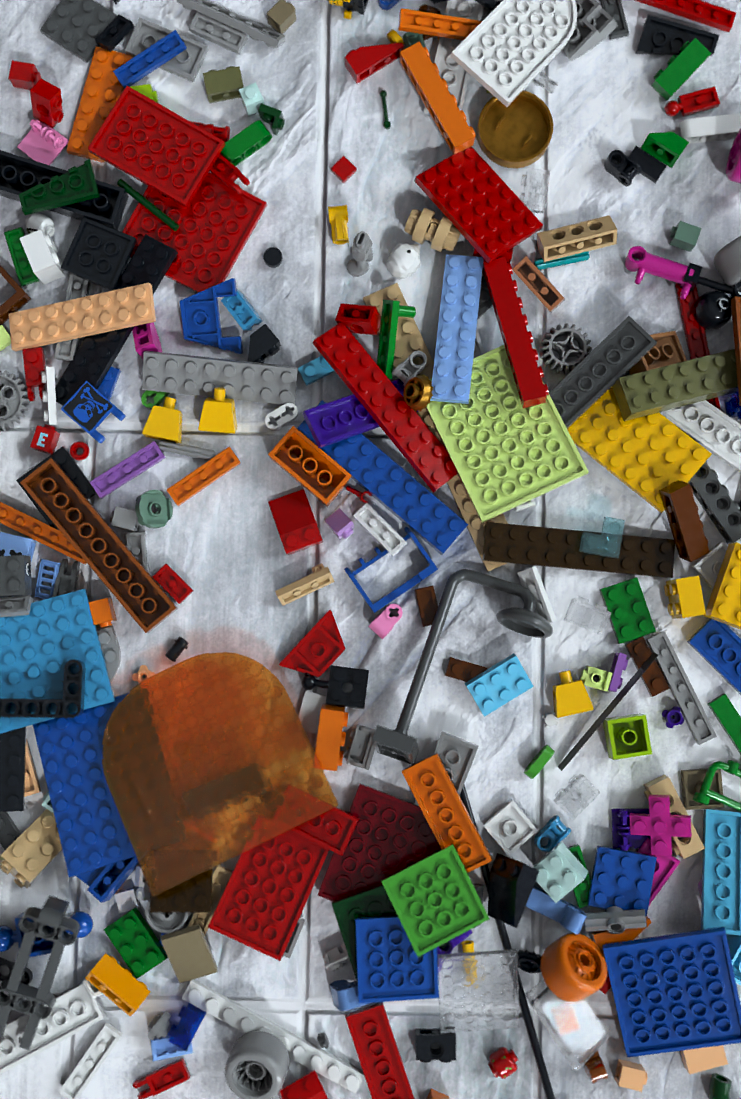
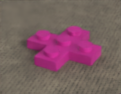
[630,795,692,856]

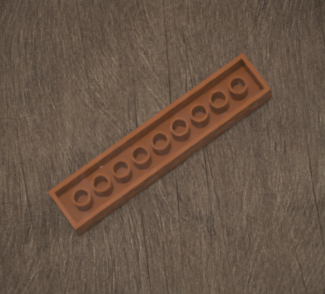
[20,458,178,633]

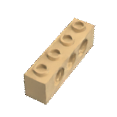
[537,215,617,262]
[644,775,705,859]

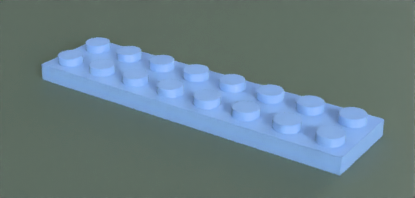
[430,254,484,404]

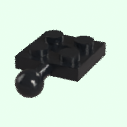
[301,665,369,709]

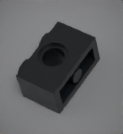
[415,1029,456,1063]

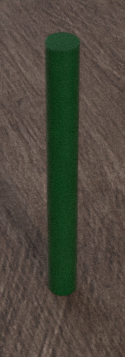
[117,179,179,231]

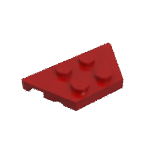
[279,610,346,677]

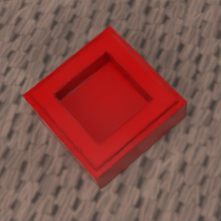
[331,156,357,183]

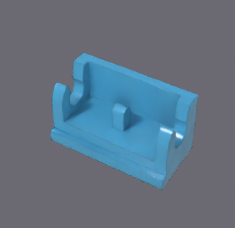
[221,289,263,331]

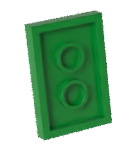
[599,577,656,644]
[103,907,168,979]

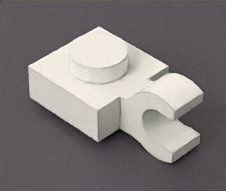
[135,864,153,901]

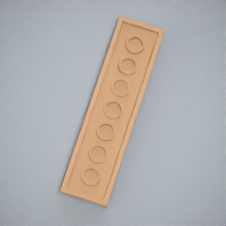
[9,283,156,352]

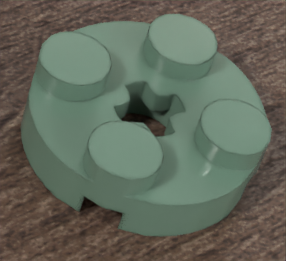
[135,490,173,529]

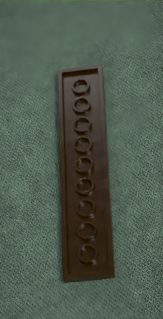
[483,522,675,578]

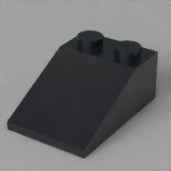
[488,853,539,928]

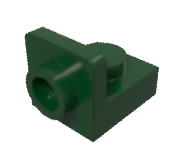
[258,103,285,135]

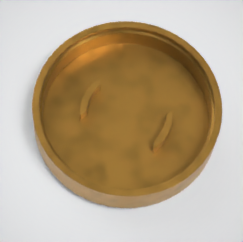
[477,90,553,168]

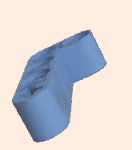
[526,886,587,934]
[330,980,370,1011]

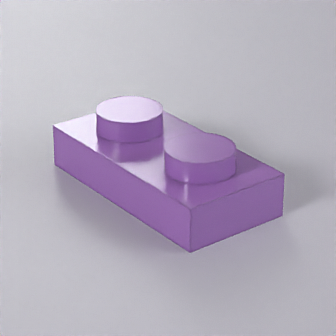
[608,652,628,692]

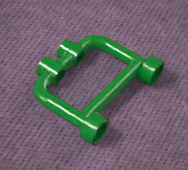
[693,760,741,812]

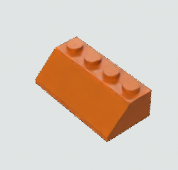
[268,426,352,507]

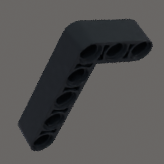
[0,659,86,718]

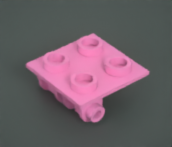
[17,119,69,165]

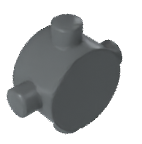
[317,1032,329,1049]

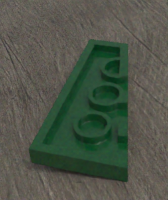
[19,159,100,215]

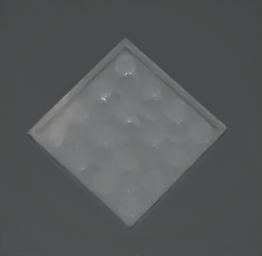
[437,949,519,1033]

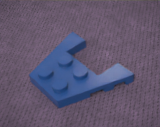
[180,278,243,354]

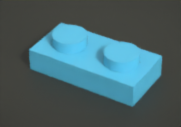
[298,356,335,386]

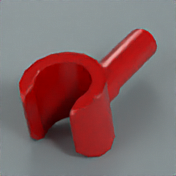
[346,486,372,503]

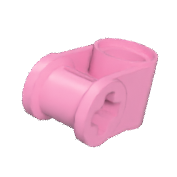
[368,603,403,639]

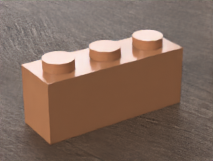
[512,256,565,312]

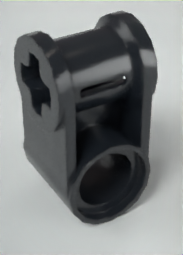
[604,150,642,187]

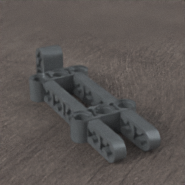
[0,896,81,1050]

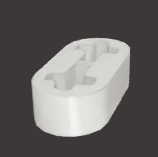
[265,403,298,431]

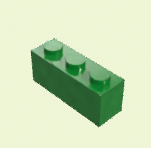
[651,37,711,101]

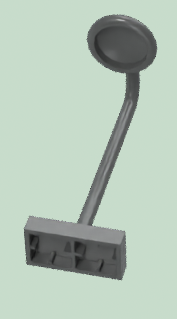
[372,569,553,765]

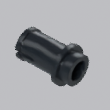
[165,636,189,662]

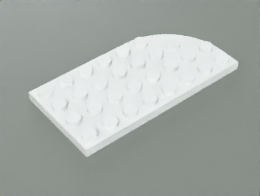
[450,0,577,107]

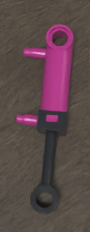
[625,246,741,300]

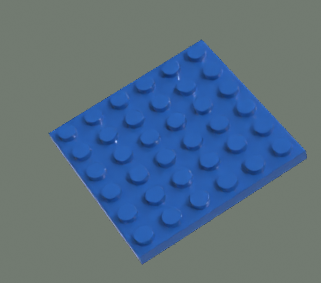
[603,927,741,1058]

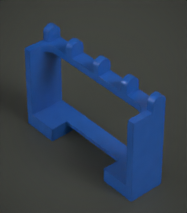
[344,526,438,613]

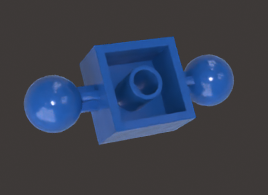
[0,912,93,957]

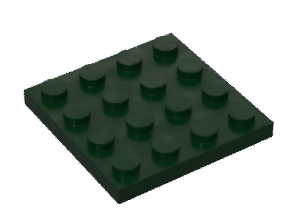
[331,884,398,981]

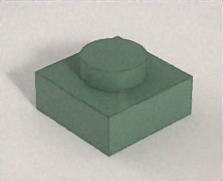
[402,32,426,48]

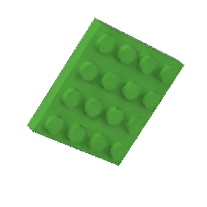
[381,844,490,957]

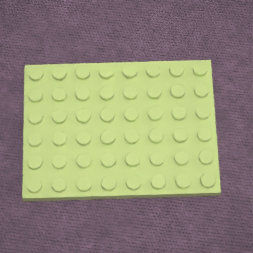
[426,345,589,523]

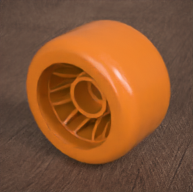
[540,933,607,1002]

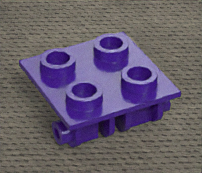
[612,808,651,851]

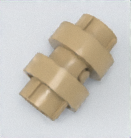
[404,208,461,252]

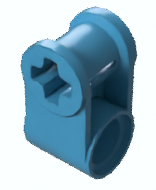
[534,815,571,852]

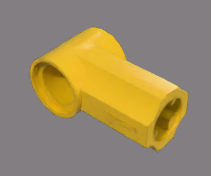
[328,205,349,245]

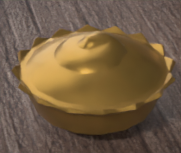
[403,374,433,412]

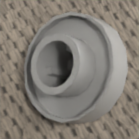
[147,1011,172,1040]

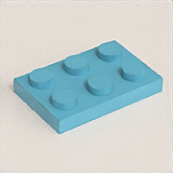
[465,653,534,717]

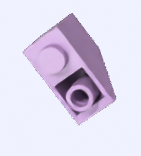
[325,508,354,540]

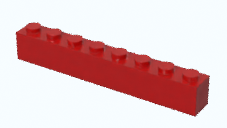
[483,257,549,408]

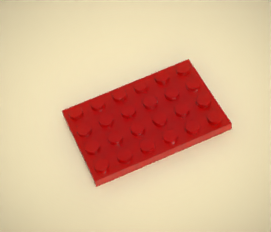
[88,86,225,208]
[415,146,543,263]
[208,815,329,961]

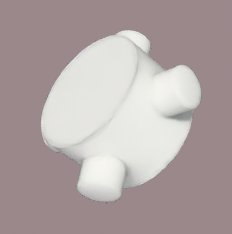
[542,712,558,728]

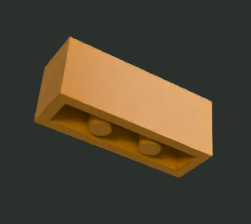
[85,953,150,1017]

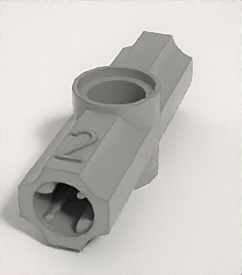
[585,906,647,934]

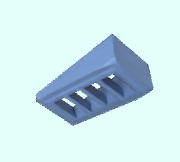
[34,559,61,599]

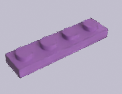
[90,441,166,499]

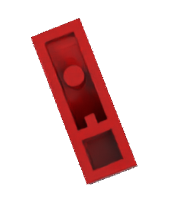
[345,43,404,84]

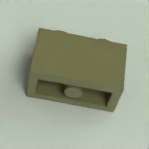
[203,66,244,103]

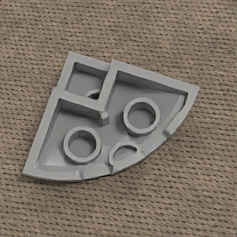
[562,0,618,61]

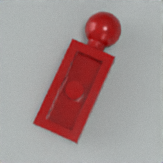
[665,86,720,117]

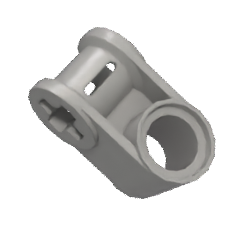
[392,351,427,387]

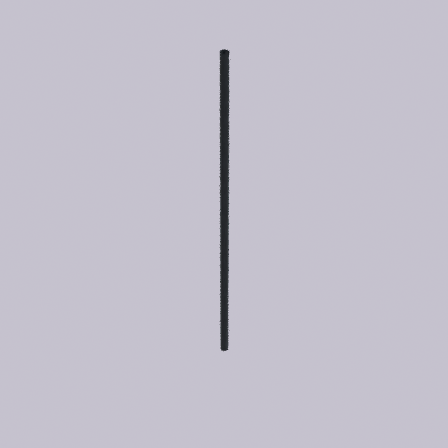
[460,785,555,1099]

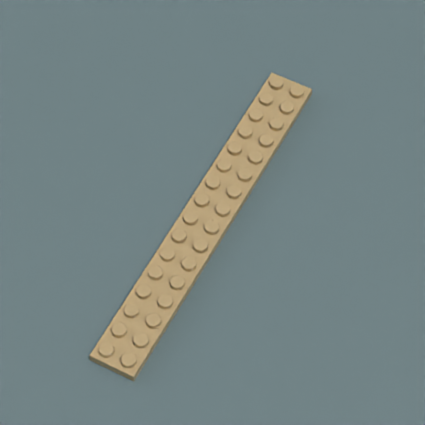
[363,283,508,572]

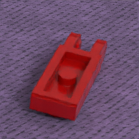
[209,154,250,194]
[23,347,45,401]
[132,1058,191,1099]

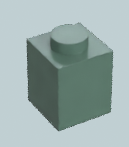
[669,221,702,252]

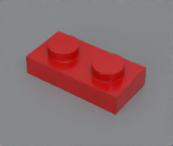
[153,563,194,604]

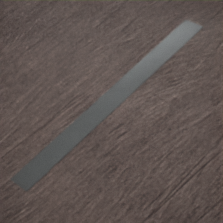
[558,652,658,771]

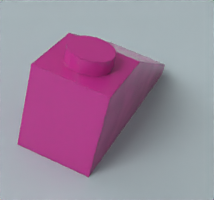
[132,322,162,359]

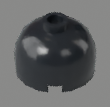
[694,290,732,330]

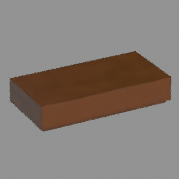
[415,585,438,627]

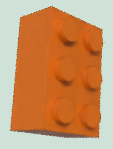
[313,704,349,771]

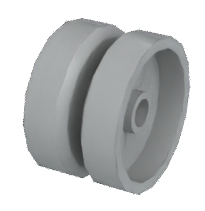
[145,897,191,934]

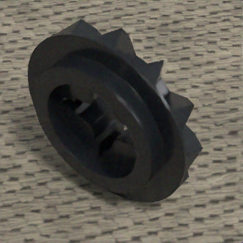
[514,950,541,973]

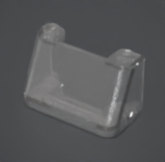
[525,980,610,1072]

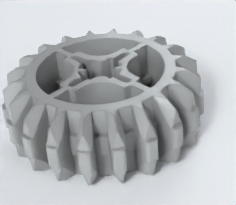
[540,323,592,375]

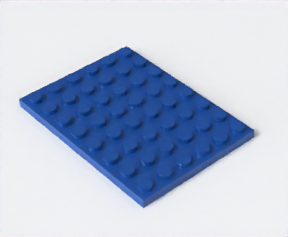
[33,688,187,878]

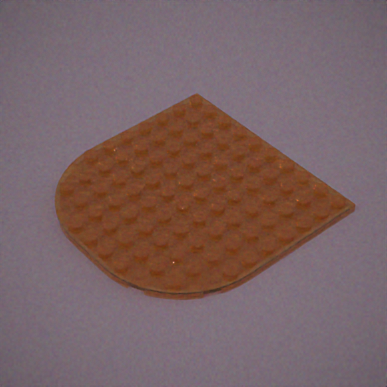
[102,652,339,897]

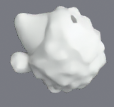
[386,243,421,279]

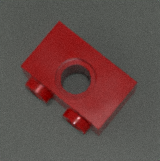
[30,79,64,128]
[335,304,381,335]

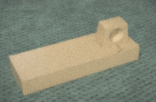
[275,563,335,606]

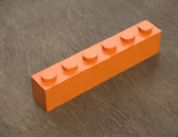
[400,41,476,154]

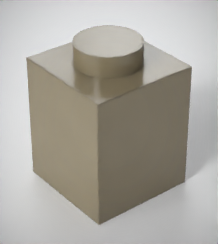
[266,0,296,34]

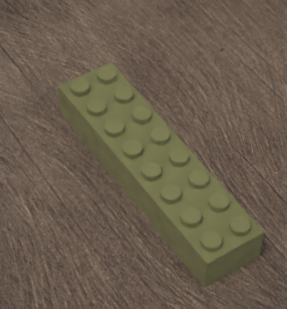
[612,349,738,421]

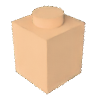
[614,1059,647,1092]

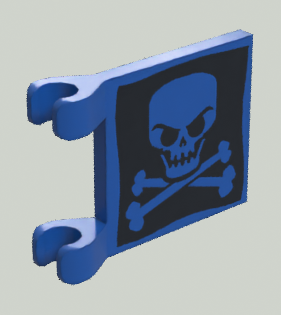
[61,381,126,443]

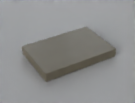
[161,924,218,983]

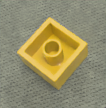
[664,576,706,619]

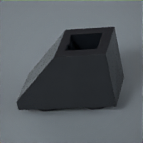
[248,324,281,363]

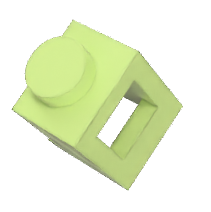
[580,666,612,692]

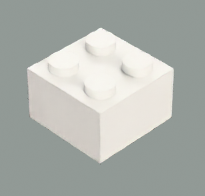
[20,229,65,285]

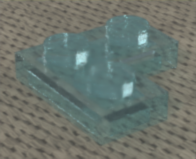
[579,517,625,559]

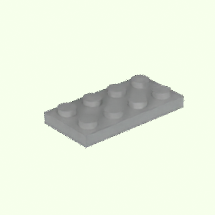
[125,18,208,82]
[414,731,479,807]

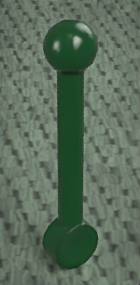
[380,90,391,129]

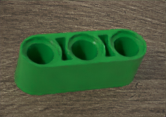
[220,120,272,166]

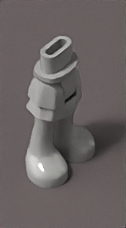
[347,231,373,277]

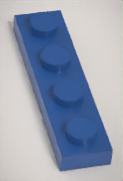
[113,30,187,89]

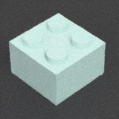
[532,841,588,903]

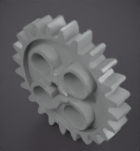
[0,370,30,431]

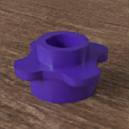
[662,706,684,728]

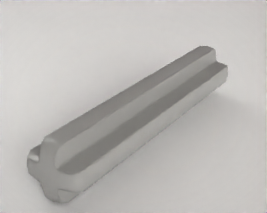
[159,440,215,460]

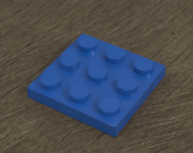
[588,845,657,916]

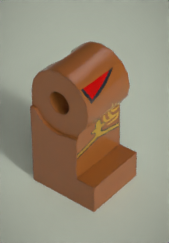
[580,1048,608,1084]

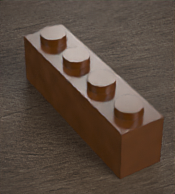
[659,480,710,562]

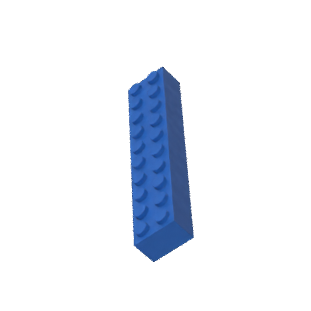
[297,400,468,555]

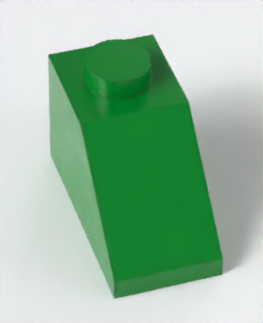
[641,132,689,168]

